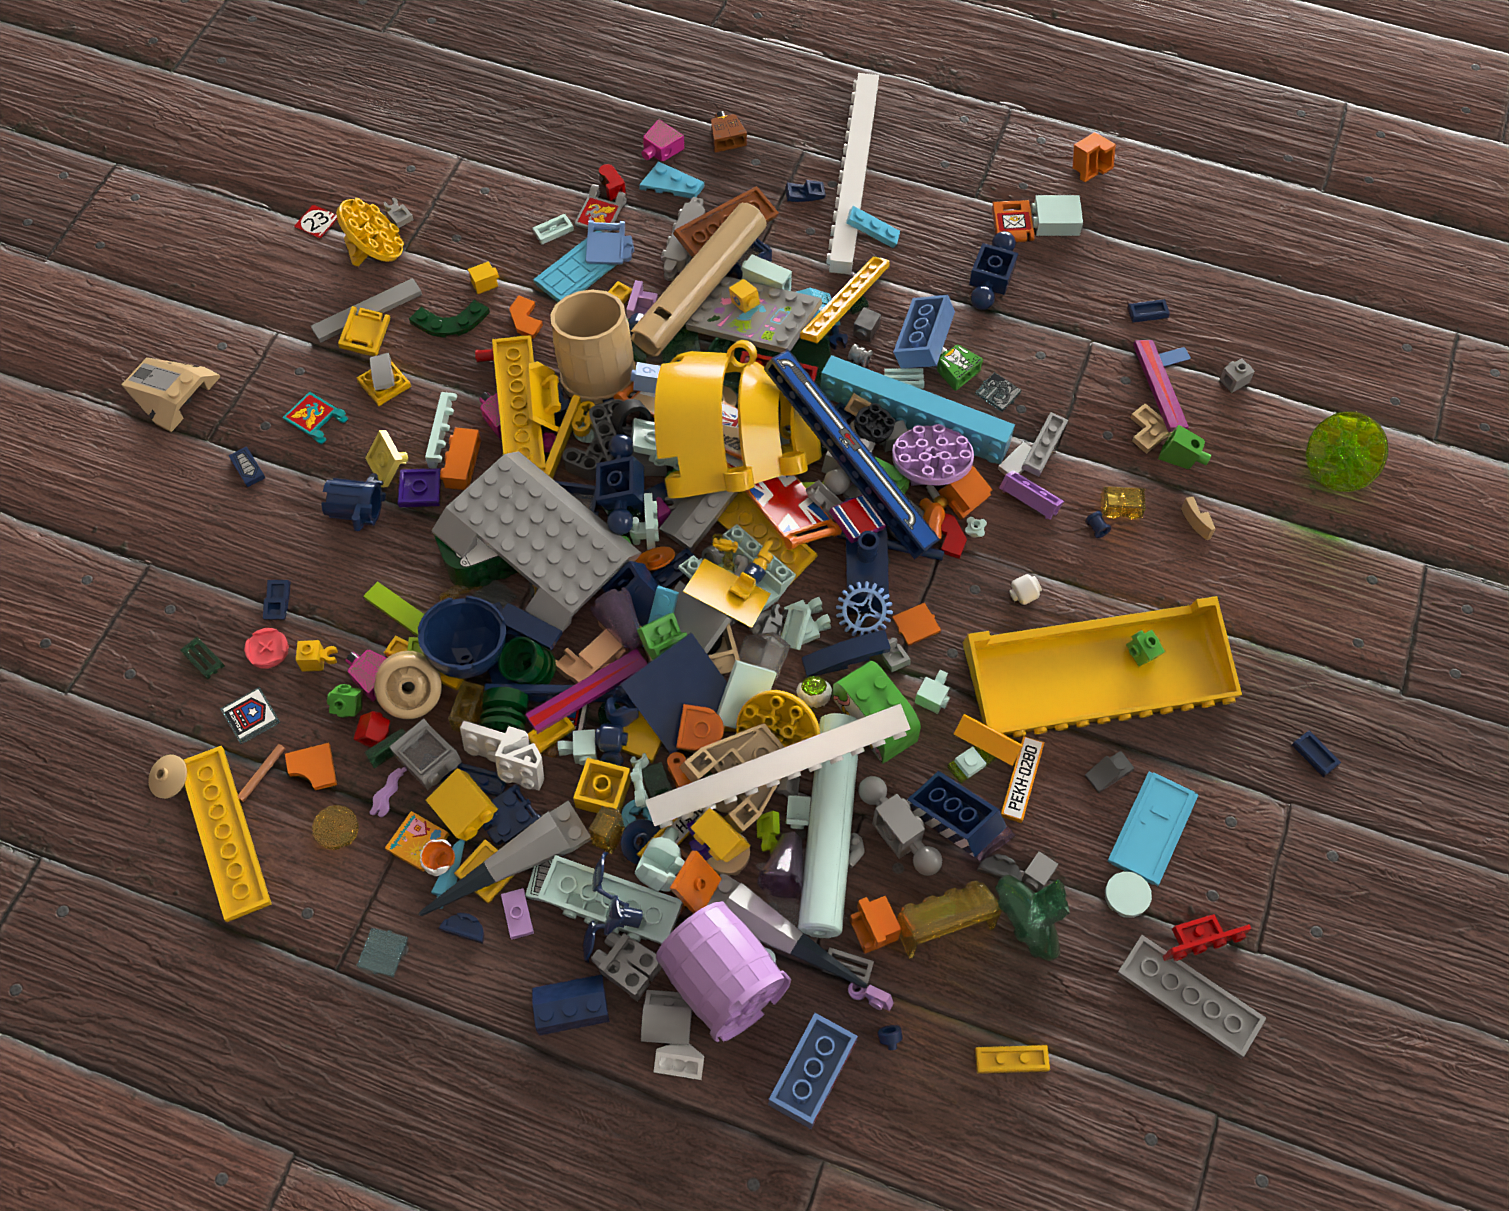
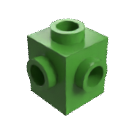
[1126,630,1165,667]
[327,684,363,717]

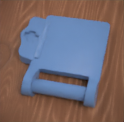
[586,220,634,265]

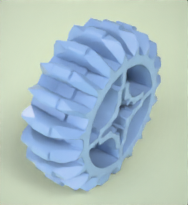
[836,581,893,636]

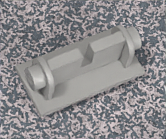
[805,480,843,519]

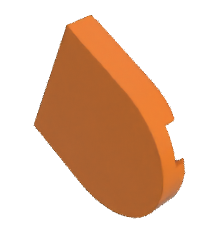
[676,704,724,751]

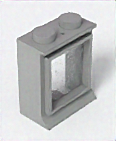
[389,719,462,790]

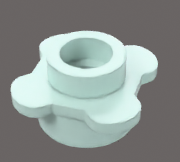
[965,517,987,538]

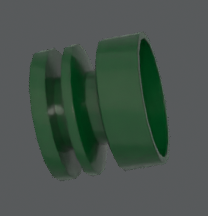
[498,637,556,685]
[479,687,529,733]

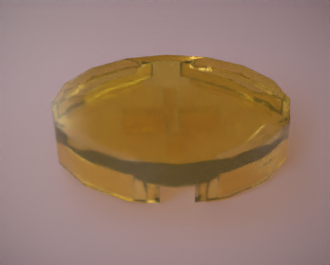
[312,805,359,850]

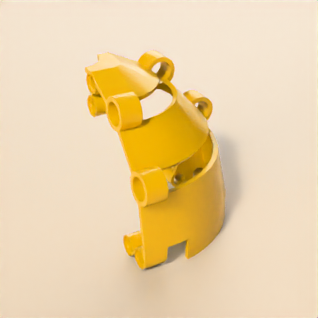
[654,340,822,498]

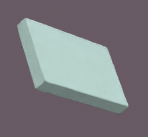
[717,660,777,729]

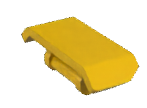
[526,362,561,432]

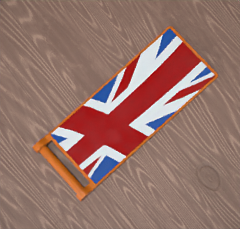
[725,453,842,550]

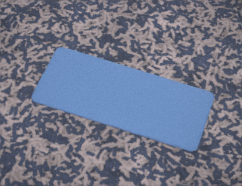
[1159,347,1191,366]

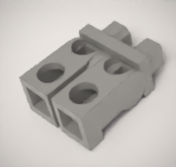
[591,932,662,1002]

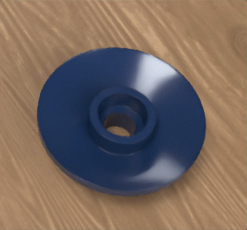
[620,819,660,864]

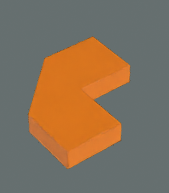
[509,295,543,339]

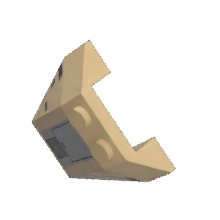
[122,357,220,432]

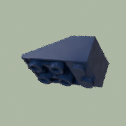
[602,561,658,627]

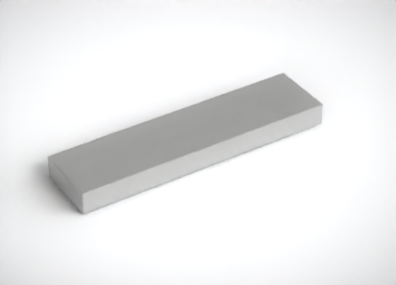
[1021,412,1068,476]

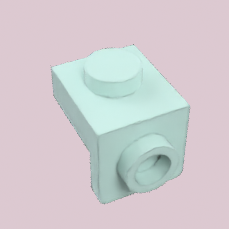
[786,795,811,829]

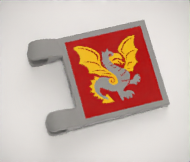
[574,184,627,233]

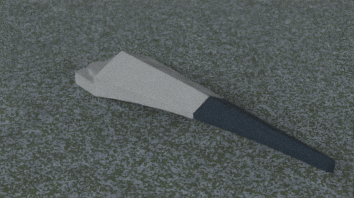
[418,800,592,916]
[707,874,867,988]

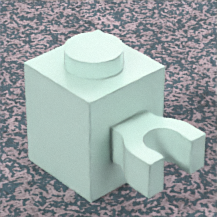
[915,670,950,714]
[558,729,597,765]

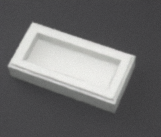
[998,442,1032,475]

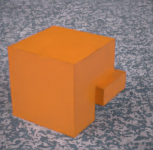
[1073,132,1116,182]
[938,465,992,520]
[849,896,901,954]

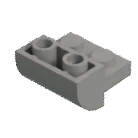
[641,990,692,1045]

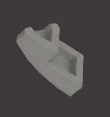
[881,638,910,672]

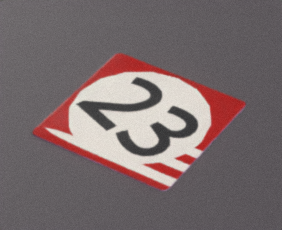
[294,205,337,238]

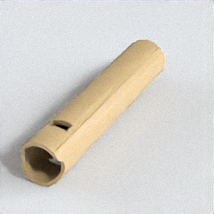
[631,202,767,357]

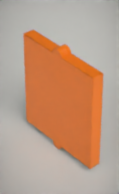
[892,603,941,646]

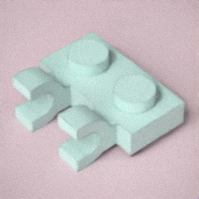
[784,597,831,645]

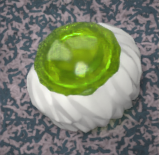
[796,676,832,708]

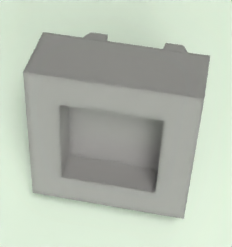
[774,776,800,798]

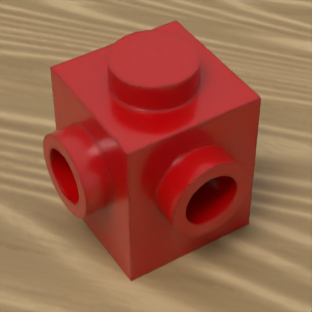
[353,711,390,748]

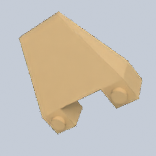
[679,724,785,834]

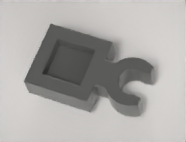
[758,604,788,644]

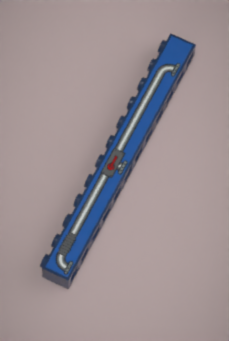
[764,349,940,560]

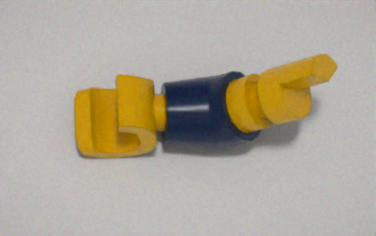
[729,540,774,600]

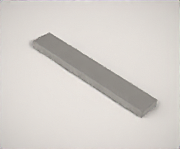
[311,278,422,343]

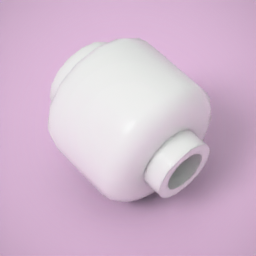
[1009,574,1042,605]

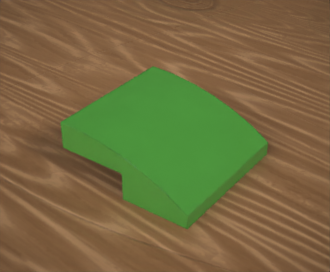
[637,613,687,660]

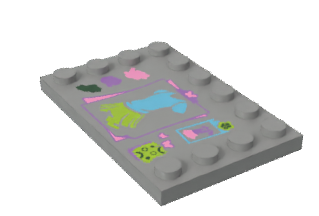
[686,276,822,353]

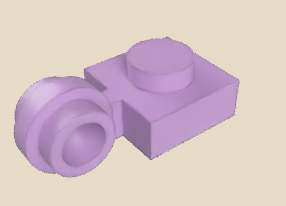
[848,983,894,1011]

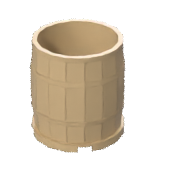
[551,289,636,404]

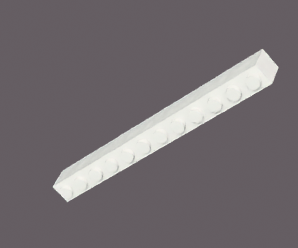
[645,704,910,829]

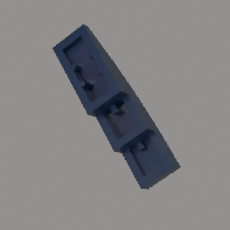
[802,630,891,678]

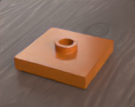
[670,851,722,914]

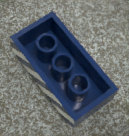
[907,771,1007,857]

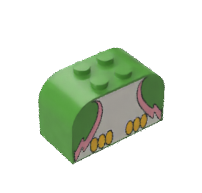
[832,661,921,764]

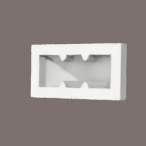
[654,1044,704,1080]

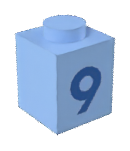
[630,362,661,393]

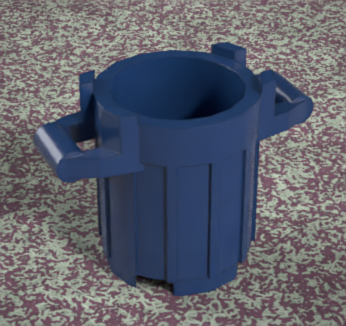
[321,473,386,531]

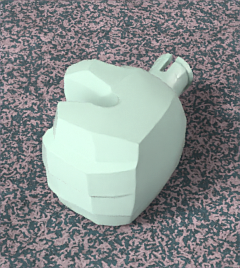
[635,827,685,892]

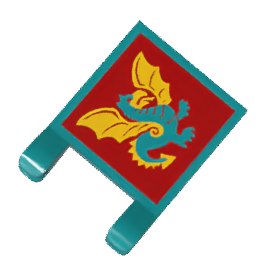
[282,392,348,444]

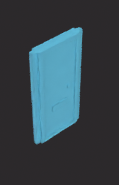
[533,230,617,302]
[1108,771,1198,886]

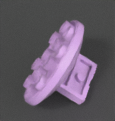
[892,424,974,486]

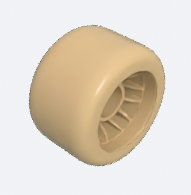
[374,651,442,719]

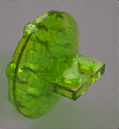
[1306,411,1389,492]

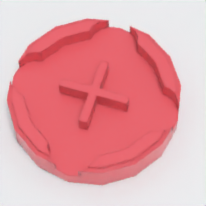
[244,628,289,668]

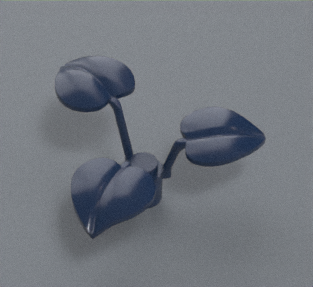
[583,852,643,963]

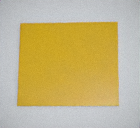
[683,558,771,628]

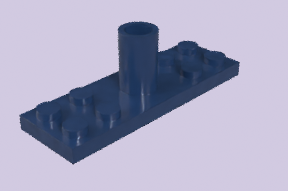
[845,498,889,615]

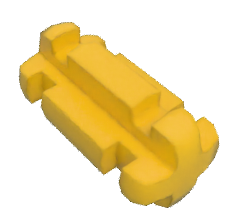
[712,538,738,553]

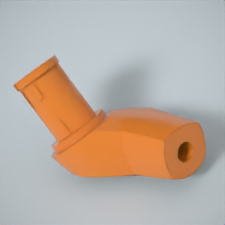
[919,498,945,539]

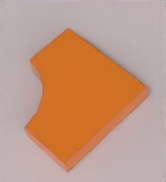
[285,743,337,790]

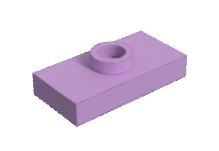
[501,888,534,940]

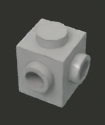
[1219,359,1255,393]

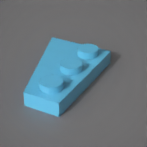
[639,162,704,198]

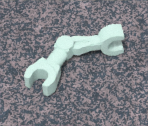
[630,753,649,808]

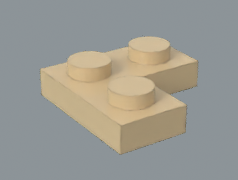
[1130,404,1172,454]

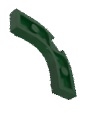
[409,299,490,338]

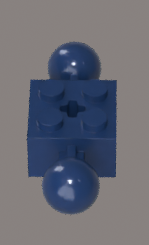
[969,231,1018,310]
[596,434,644,535]

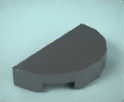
[977,854,1022,886]

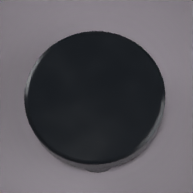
[854,403,895,444]

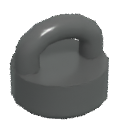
[702,546,725,565]

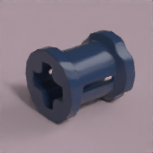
[1085,511,1112,538]

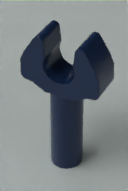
[829,325,848,350]

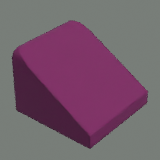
[656,497,671,528]

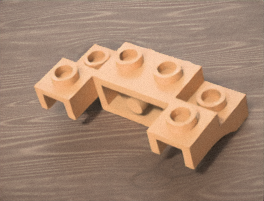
[556,606,641,684]

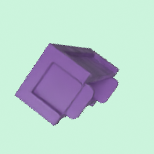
[999,471,1064,519]

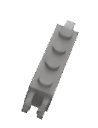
[661,197,705,281]

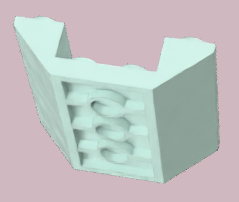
[678,524,796,613]

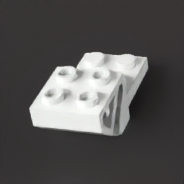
[460,721,544,790]

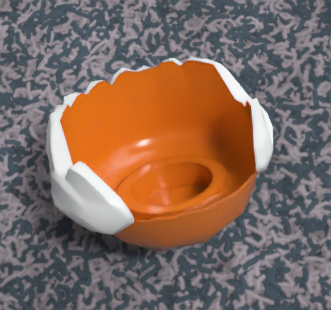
[420,839,455,876]

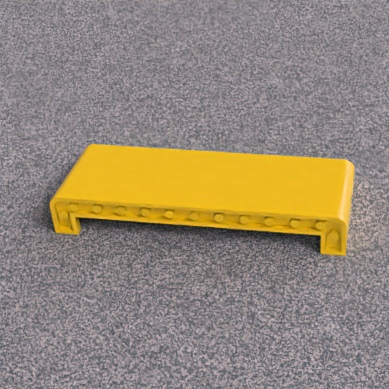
[963,596,1242,738]

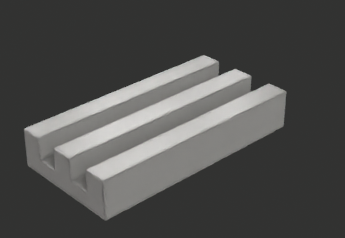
[822,947,874,985]

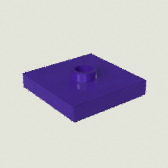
[398,468,441,507]

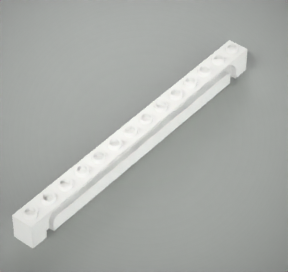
[826,73,879,275]

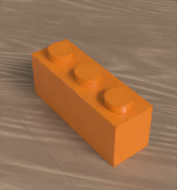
[440,427,481,490]

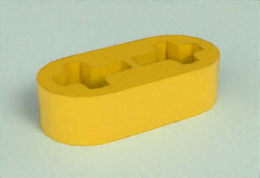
[572,401,595,437]

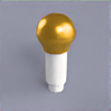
[926,485,948,509]

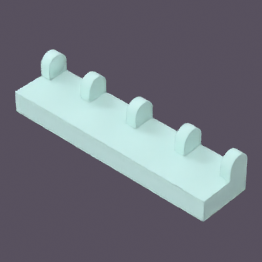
[425,392,457,469]

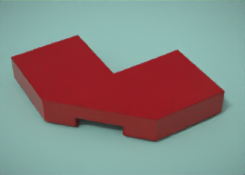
[941,513,967,559]

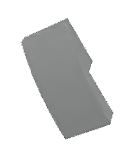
[370,353,394,391]

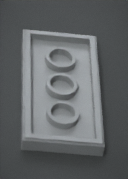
[674,581,732,653]

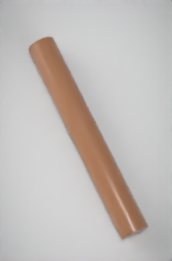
[238,744,285,802]

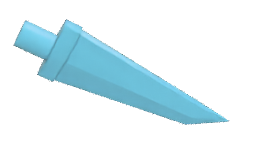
[431,839,465,909]

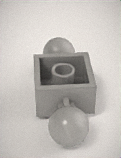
[821,421,875,495]
[858,776,942,876]

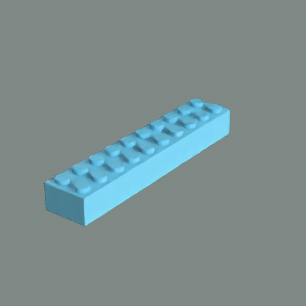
[821,355,1015,465]

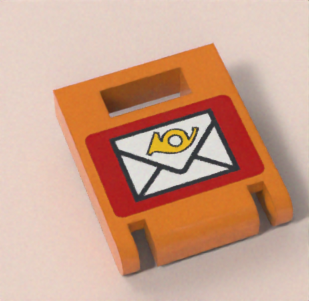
[992,200,1034,242]

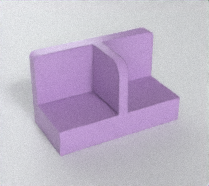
[626,280,658,319]

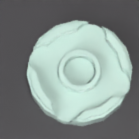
[1105,871,1152,918]

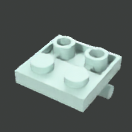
[630,493,659,550]

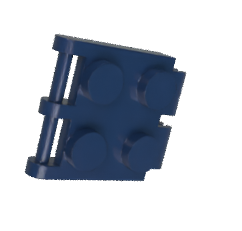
[482,784,542,846]

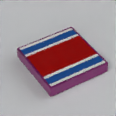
[829,495,886,543]

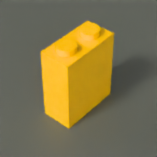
[426,768,498,841]

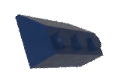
[532,974,610,1036]

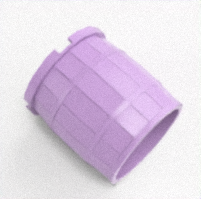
[656,901,791,1042]

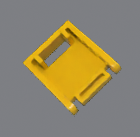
[338,306,390,357]

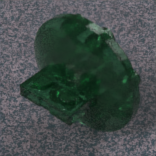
[995,875,1070,961]

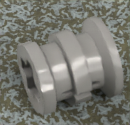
[848,344,873,368]

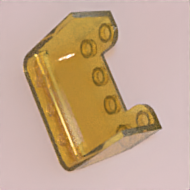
[897,880,1003,959]

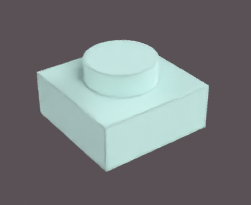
[954,747,986,778]

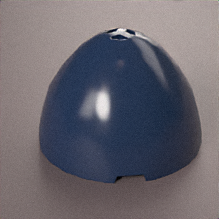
[418,596,506,679]

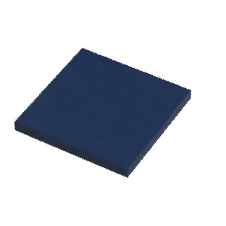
[620,633,727,754]

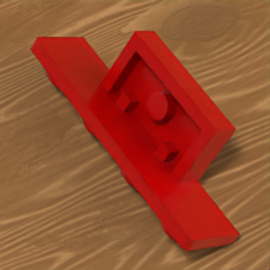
[1162,914,1252,961]

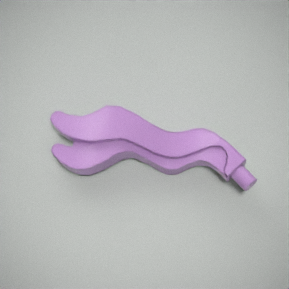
[370,767,407,817]

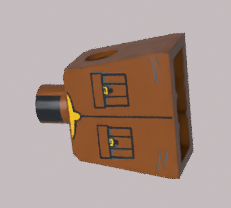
[711,111,747,153]

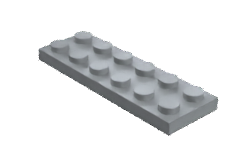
[1117,935,1266,1059]

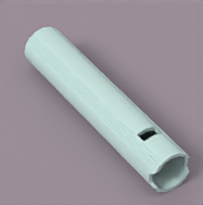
[798,713,858,938]

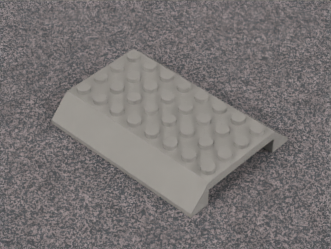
[432,451,641,632]

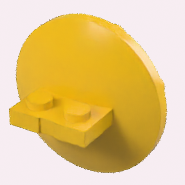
[336,198,404,267]
[736,690,820,772]

